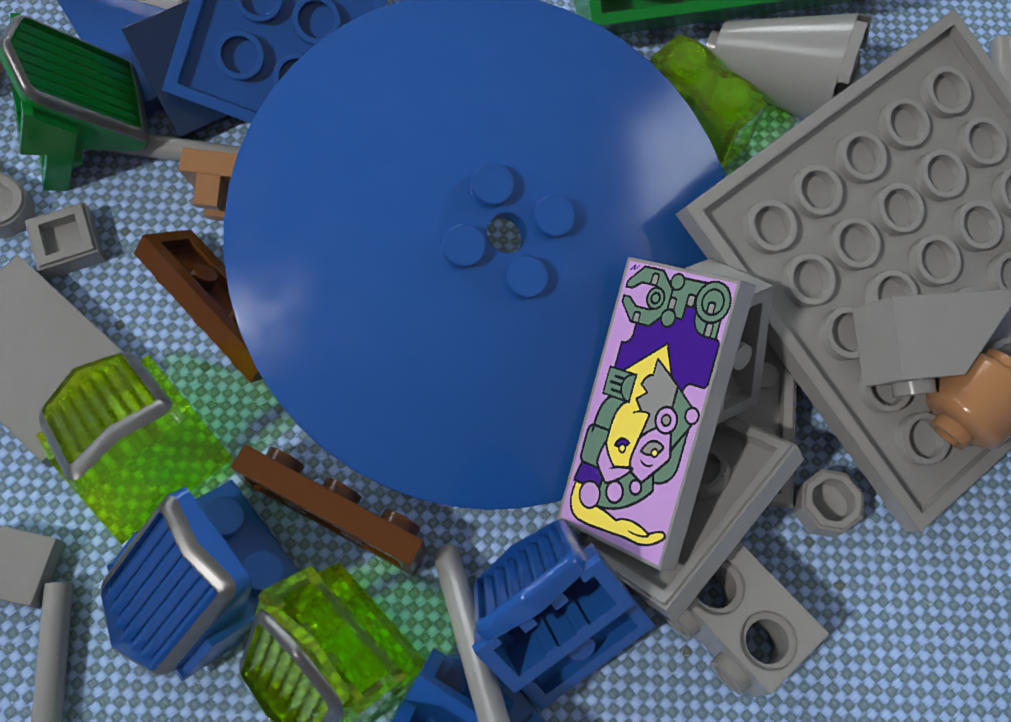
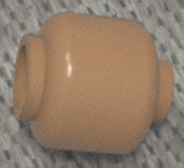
[926,348,1011,450]

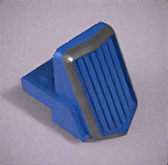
[101,480,309,682]

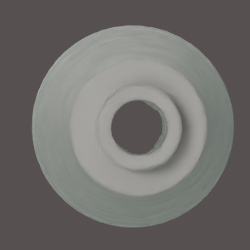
[704,13,872,120]

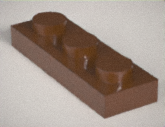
[134,229,263,383]
[230,444,427,577]

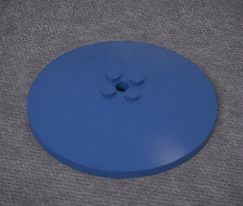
[224,0,725,510]

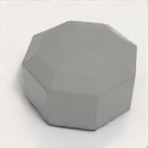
[793,469,864,538]

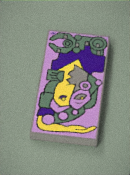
[557,257,756,571]

